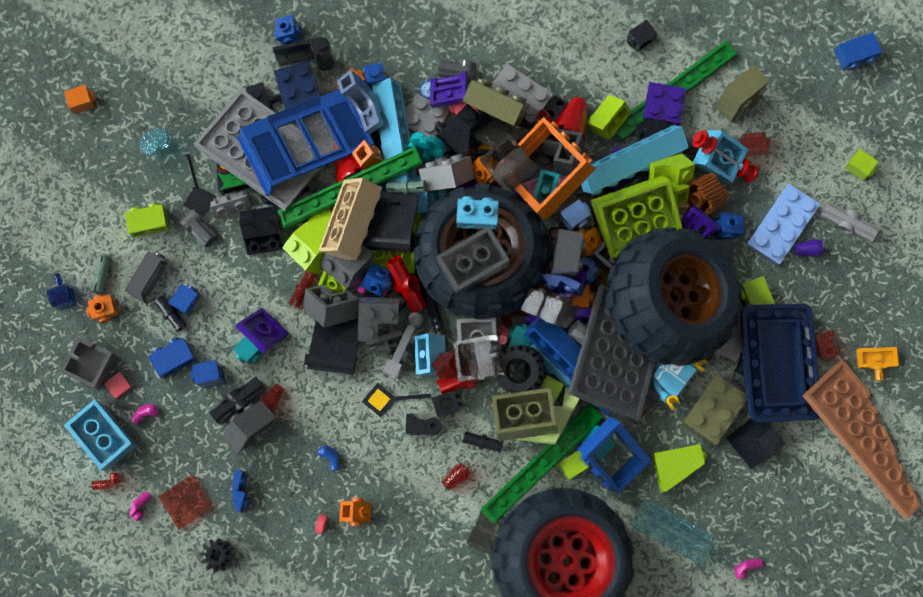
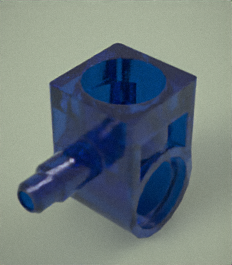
[47,273,77,311]

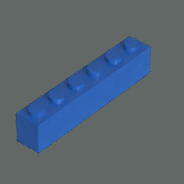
[524,312,611,415]

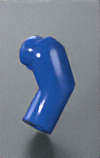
[318,445,340,471]

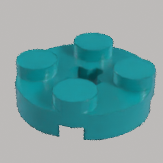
[407,132,446,163]

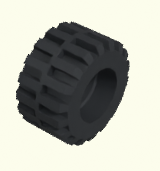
[494,345,546,394]

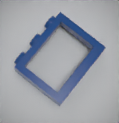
[577,416,652,494]

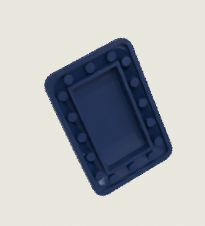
[741,304,820,423]

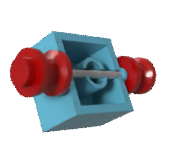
[693,130,759,183]

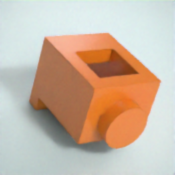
[352,140,384,168]

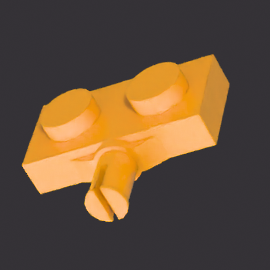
[856,347,899,381]

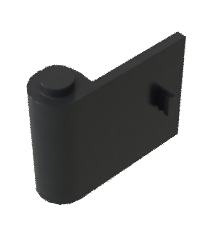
[273,37,335,71]
[363,193,419,252]
[304,318,359,375]

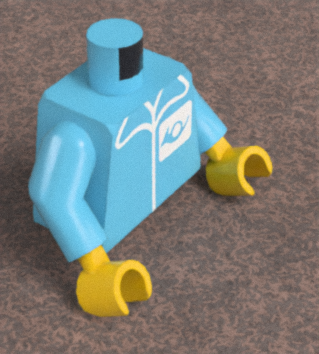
[651,359,708,410]

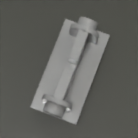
[210,191,252,218]

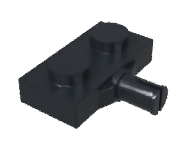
[245,82,282,110]

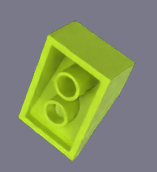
[282,209,333,274]

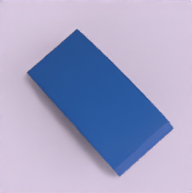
[542,274,585,294]
[232,470,250,513]

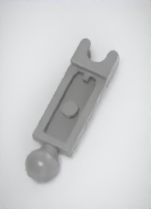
[383,312,424,380]

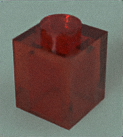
[740,132,770,157]
[431,350,467,380]

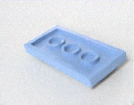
[746,183,820,266]

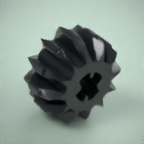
[200,538,235,573]

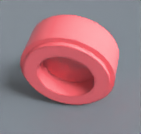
[315,514,328,535]

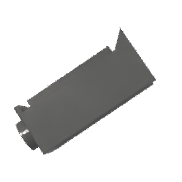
[124,251,168,304]

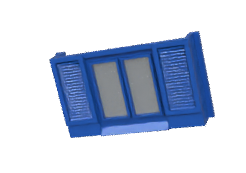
[236,89,374,196]

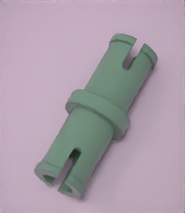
[386,180,427,195]
[91,254,111,294]

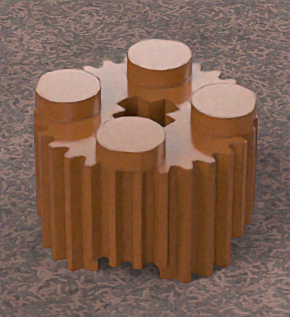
[687,173,729,216]

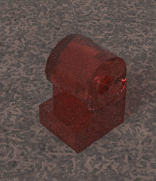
[815,329,839,361]

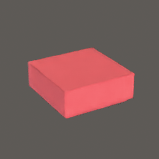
[104,372,132,399]

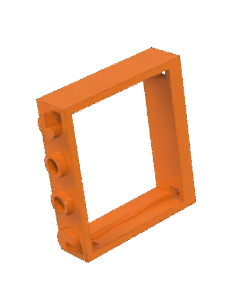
[495,117,596,220]

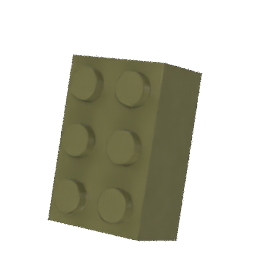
[715,64,770,123]
[463,78,530,126]
[680,374,747,447]
[492,388,558,441]

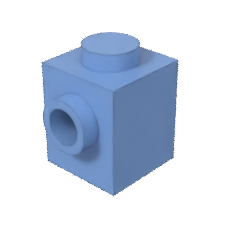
[559,200,591,231]

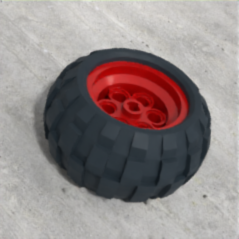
[492,488,635,597]

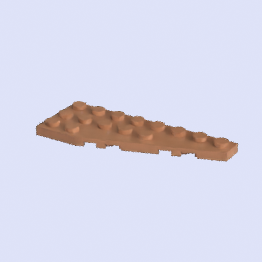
[802,360,921,519]

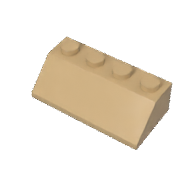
[319,178,382,260]

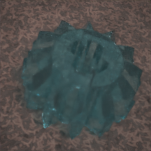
[138,126,172,157]

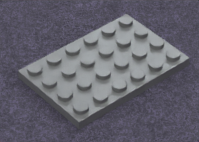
[194,89,330,212]

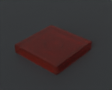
[158,475,213,530]

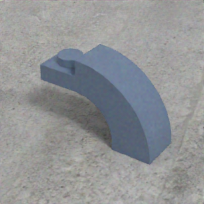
[337,70,384,135]

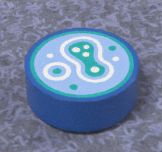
[420,81,430,100]

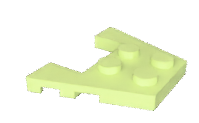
[509,381,580,445]

